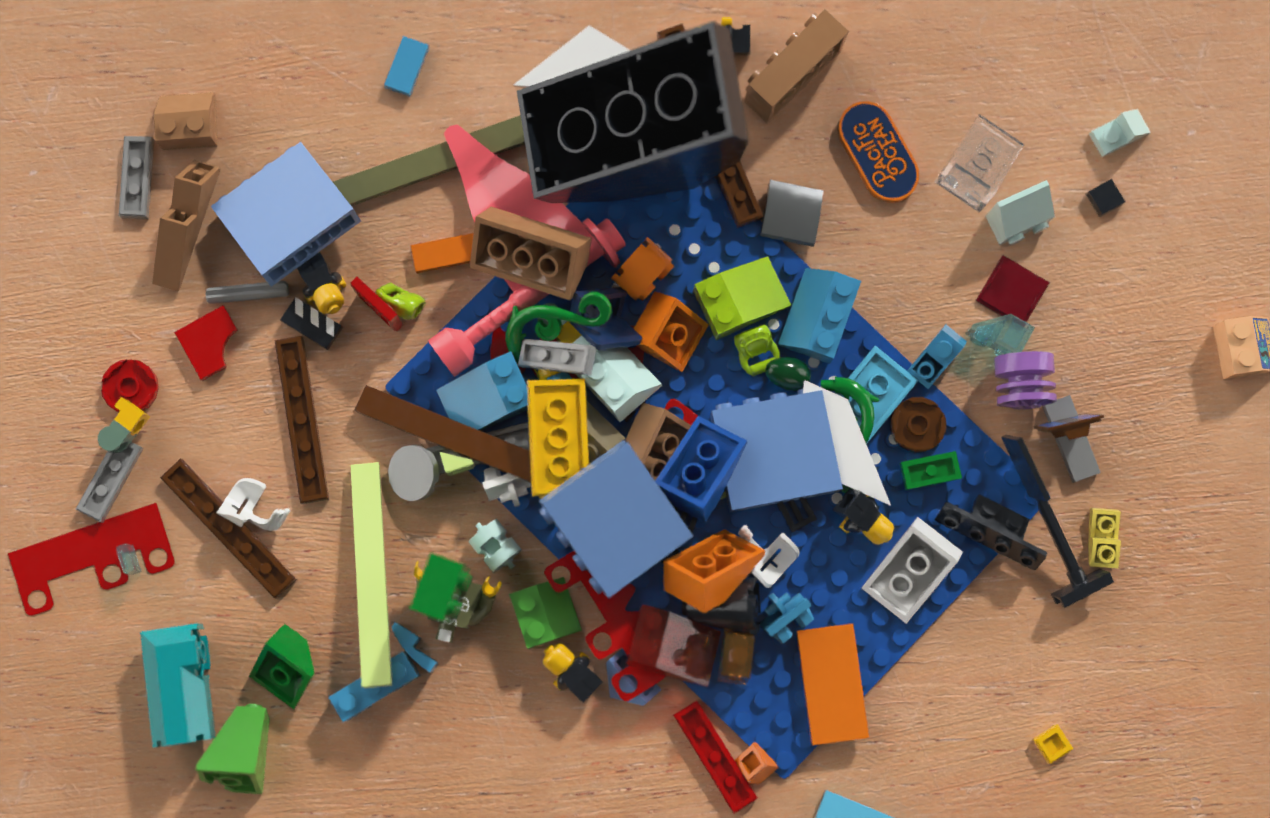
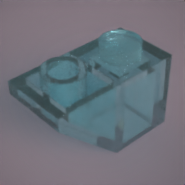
[965,314,1035,356]

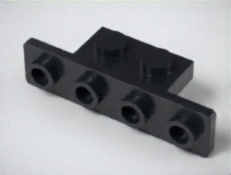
[935,494,1048,570]

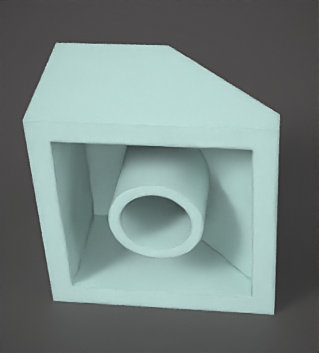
[985,180,1055,245]

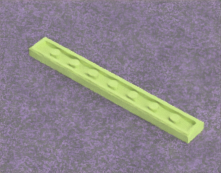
[351,462,392,688]

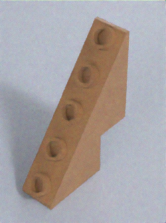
[152,160,221,292]

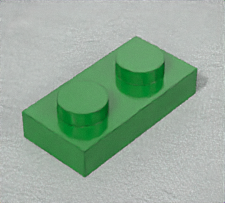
[899,451,962,490]

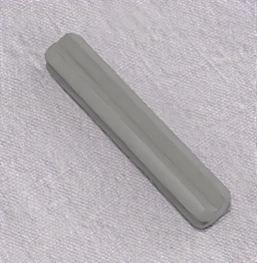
[206,281,289,304]

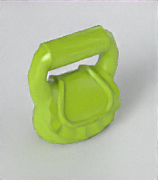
[375,283,426,320]
[734,325,780,376]

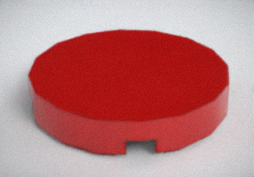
[101,359,159,413]

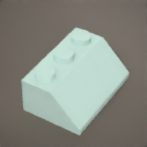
[572,335,662,422]

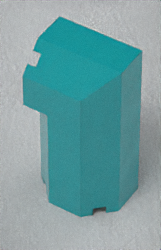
[140,623,216,748]

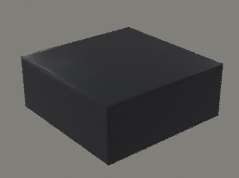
[1086,179,1126,217]

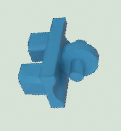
[760,593,814,644]

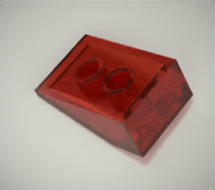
[625,604,721,687]

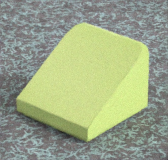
[440,453,475,476]

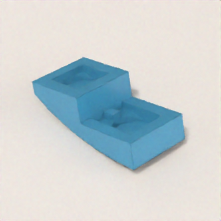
[391,622,438,673]

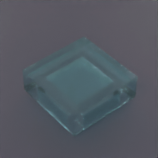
[116,543,142,575]

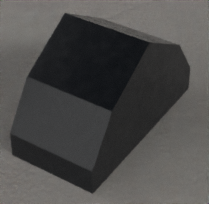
[517,21,749,203]

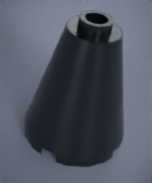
[682,577,761,635]

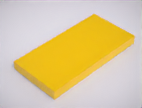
[527,379,589,496]

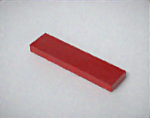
[673,700,758,814]

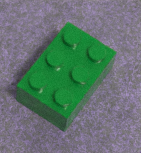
[409,553,473,623]

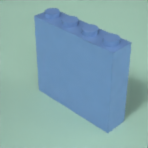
[211,142,361,287]
[710,389,843,513]
[539,440,693,598]

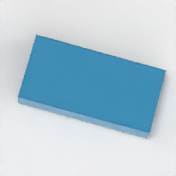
[384,36,429,97]

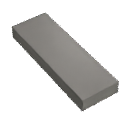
[119,136,154,219]
[518,339,596,375]
[1042,395,1101,483]
[76,442,144,523]

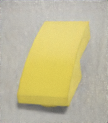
[1088,508,1121,568]

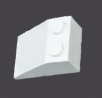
[862,517,963,624]

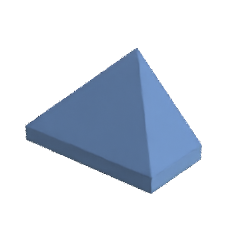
[606,648,661,706]

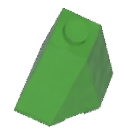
[196,704,270,794]

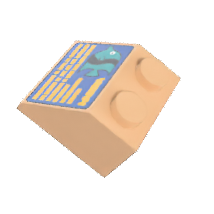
[1213,316,1270,380]

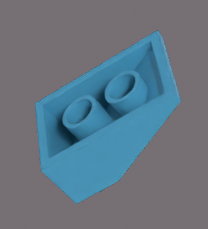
[437,351,528,431]

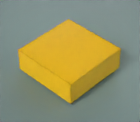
[1032,724,1074,764]

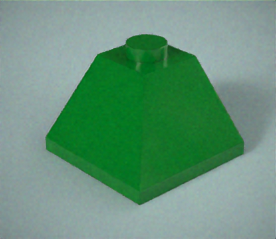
[249,624,315,710]

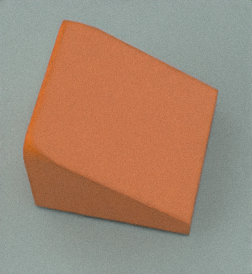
[735,742,778,784]

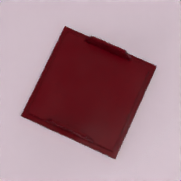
[975,255,1050,329]

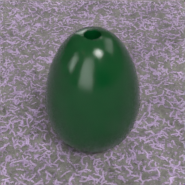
[765,357,811,391]

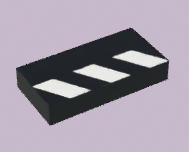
[280,297,343,350]

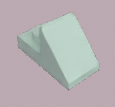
[1089,109,1151,157]

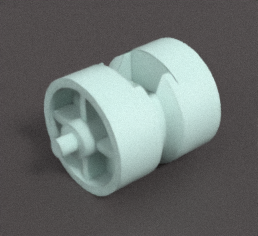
[468,519,522,573]

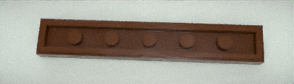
[275,336,329,504]
[160,458,297,599]

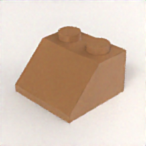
[154,92,218,150]

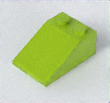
[693,256,791,340]

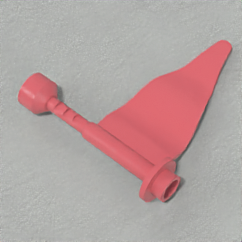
[428,125,626,377]

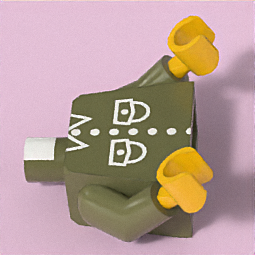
[413,561,502,643]

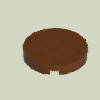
[890,397,947,453]

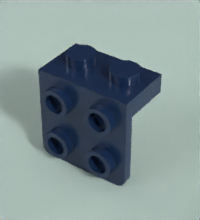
[568,287,642,351]

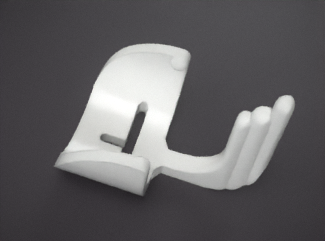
[217,478,290,531]
[738,525,799,588]

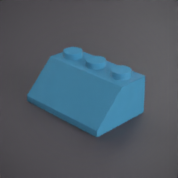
[778,268,861,364]

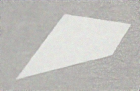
[514,25,630,87]
[803,380,891,506]

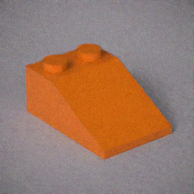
[663,529,765,613]

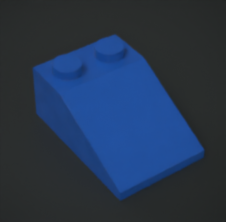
[655,416,747,522]

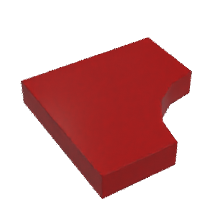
[174,305,238,381]

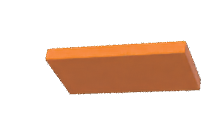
[796,624,869,745]

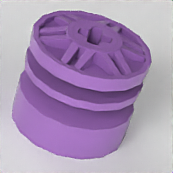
[994,351,1057,410]

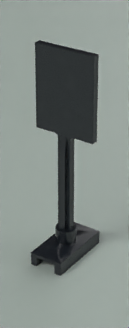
[1001,435,1114,608]

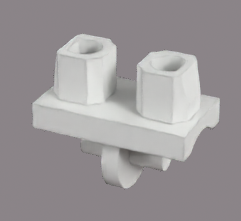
[482,467,531,507]

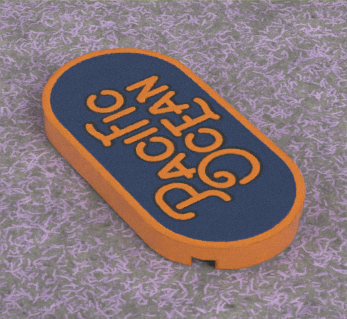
[838,101,919,203]

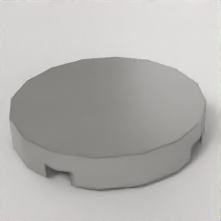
[388,445,439,501]

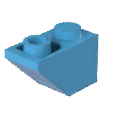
[907,324,967,389]

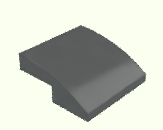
[760,180,823,247]

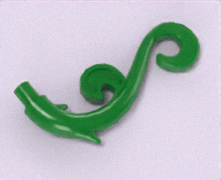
[505,292,612,364]
[821,377,879,495]

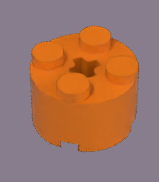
[611,237,674,301]

